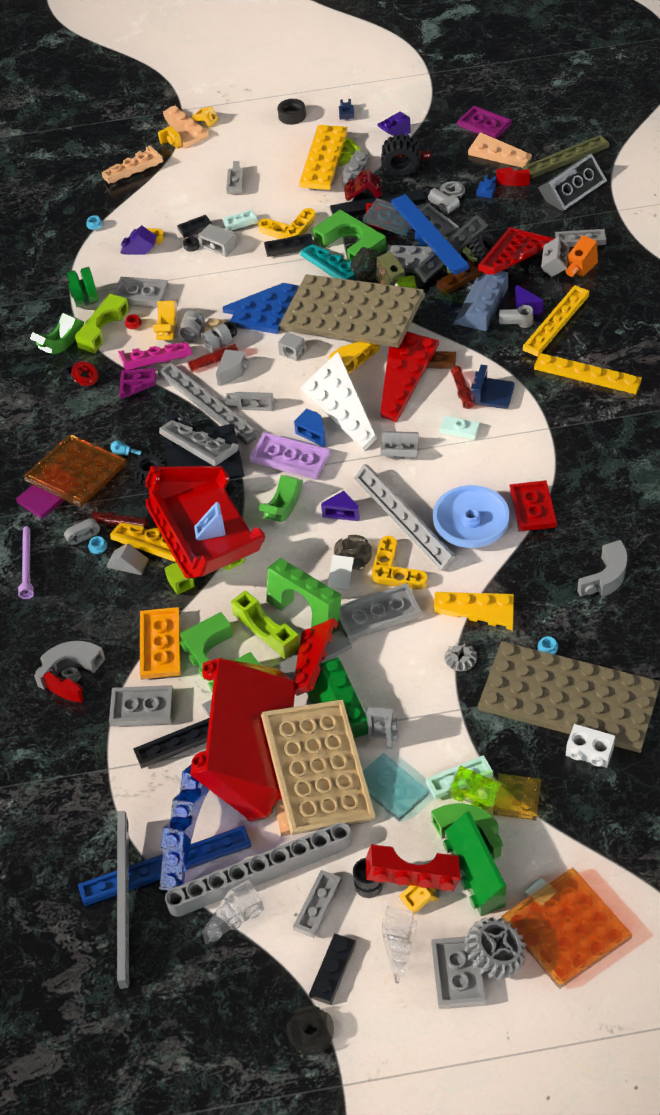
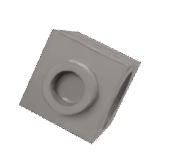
[278,332,306,361]

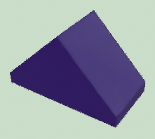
[515,285,544,315]
[321,491,360,521]

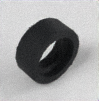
[277,98,306,125]

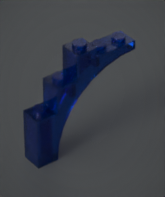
[160,765,209,891]

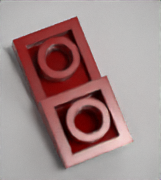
[496,167,530,186]
[43,672,84,703]

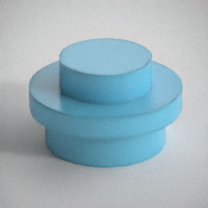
[86,216,102,230]
[88,536,107,554]
[538,636,558,654]

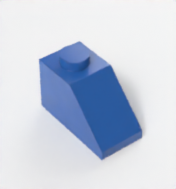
[294,408,326,447]

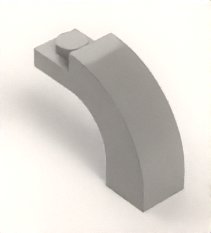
[577,540,627,597]
[34,641,105,690]

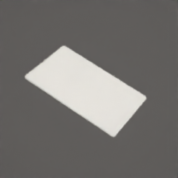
[328,555,354,590]

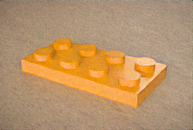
[140,607,181,679]

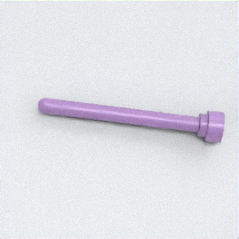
[18,526,34,599]

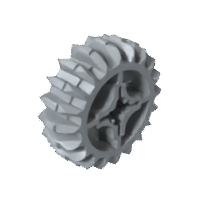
[464,916,527,980]

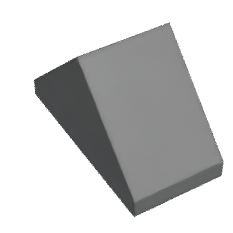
[107,543,149,575]

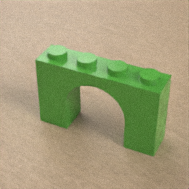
[313,210,387,267]
[266,558,341,634]
[179,612,260,692]

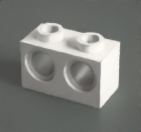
[566,724,615,768]

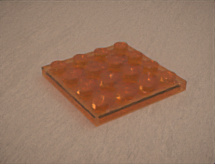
[24,434,126,507]
[502,867,632,989]

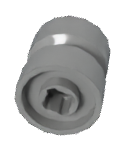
[178,310,205,342]
[201,323,233,353]

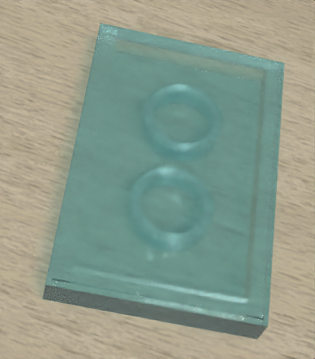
[363,198,412,236]
[363,753,429,821]

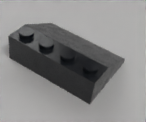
[163,424,245,480]

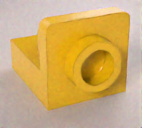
[192,106,219,127]
[158,126,182,149]
[399,886,439,915]

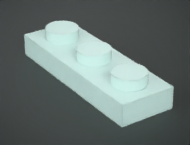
[426,755,493,800]

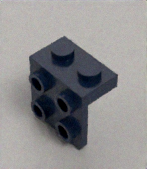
[471,364,515,409]

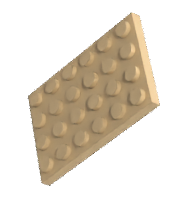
[261,700,376,835]

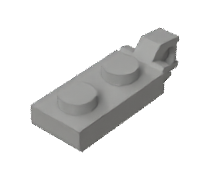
[342,150,371,184]
[226,161,244,194]
[225,392,275,411]

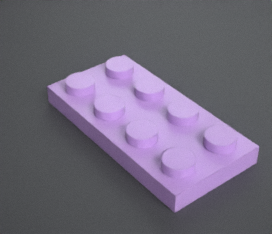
[249,432,331,480]

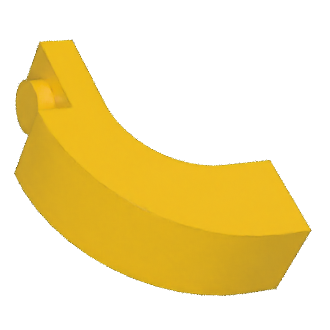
[153,301,177,340]

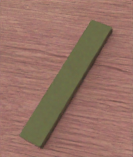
[523,135,609,179]

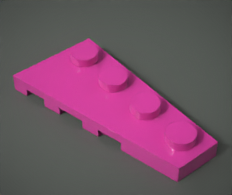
[118,342,192,370]

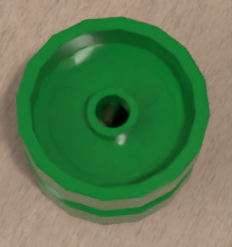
[67,267,99,308]

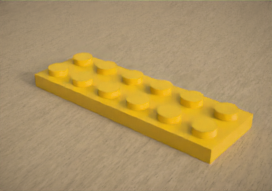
[299,125,348,190]

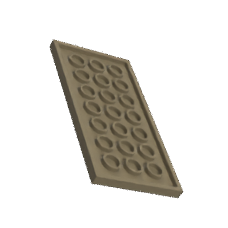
[279,274,425,348]
[478,641,660,753]

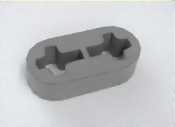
[64,519,100,545]

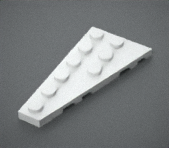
[300,352,378,451]

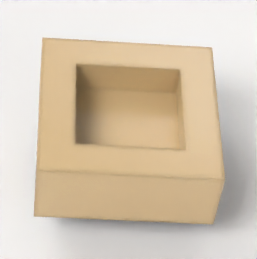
[204,318,225,332]

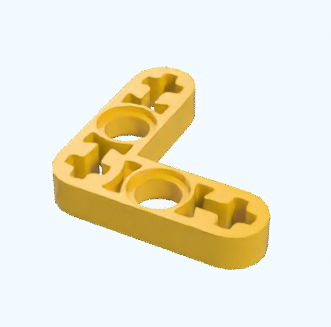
[258,208,316,239]
[372,536,427,590]

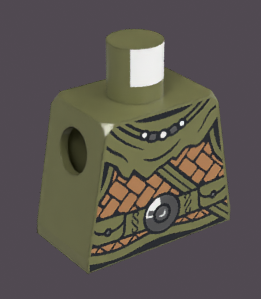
[375,251,407,287]

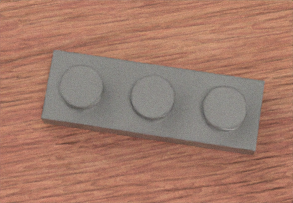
[555,229,606,247]
[293,870,342,938]

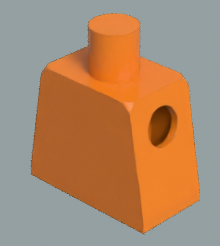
[566,235,598,277]

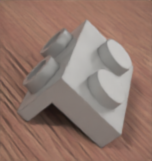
[381,431,419,459]
[367,707,398,749]

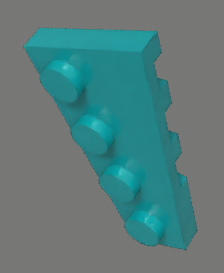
[300,244,369,280]

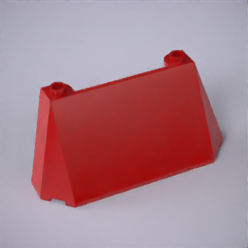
[146,466,266,579]
[190,658,296,822]

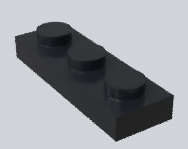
[264,233,314,257]
[309,933,356,1005]

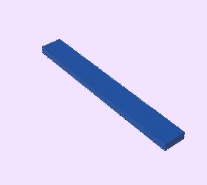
[391,194,469,275]
[78,825,252,906]

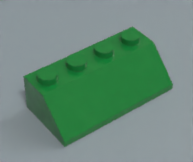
[306,657,369,739]
[443,811,506,916]

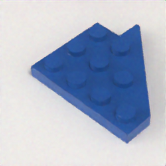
[222,283,299,334]

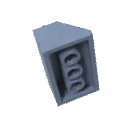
[454,271,508,331]

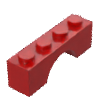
[366,844,460,891]

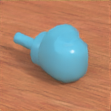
[111,440,142,456]

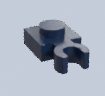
[339,99,354,120]

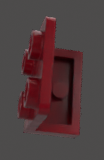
[344,169,382,201]

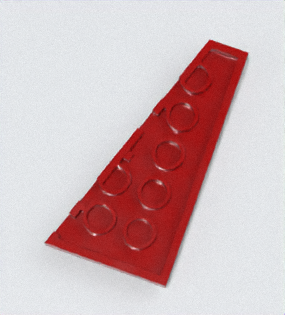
[478,227,555,275]
[380,331,439,422]

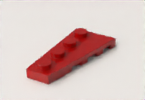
[294,618,338,696]

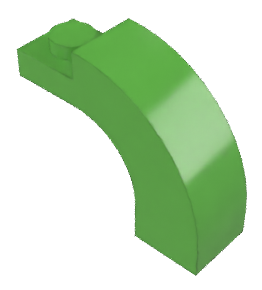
[30,313,84,354]
[259,475,303,522]
[431,803,503,860]

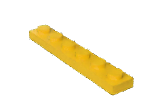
[523,285,589,357]
[534,353,642,394]

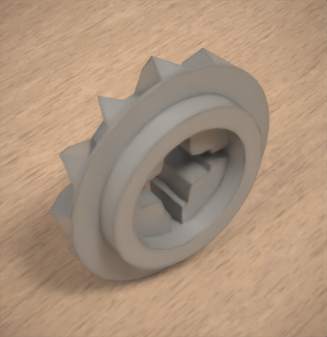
[440,181,465,198]
[445,643,477,671]

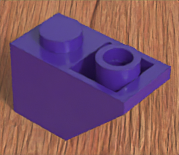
[377,111,411,136]
[120,225,157,255]

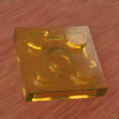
[493,774,541,821]

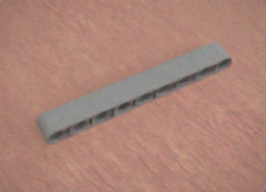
[165,822,352,917]

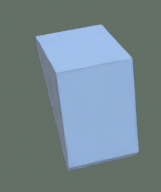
[194,502,226,541]

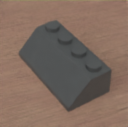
[538,153,607,211]

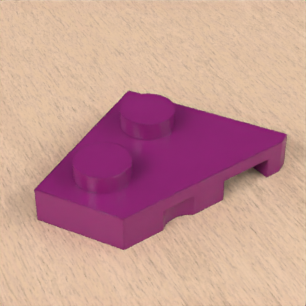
[119,368,156,399]

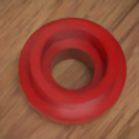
[125,314,142,330]

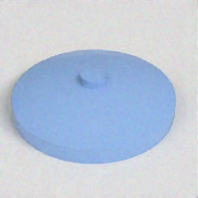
[433,485,509,548]

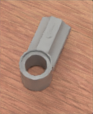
[428,188,460,215]
[499,305,533,328]

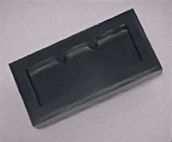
[177,215,212,238]

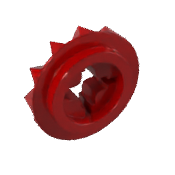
[71,361,98,387]

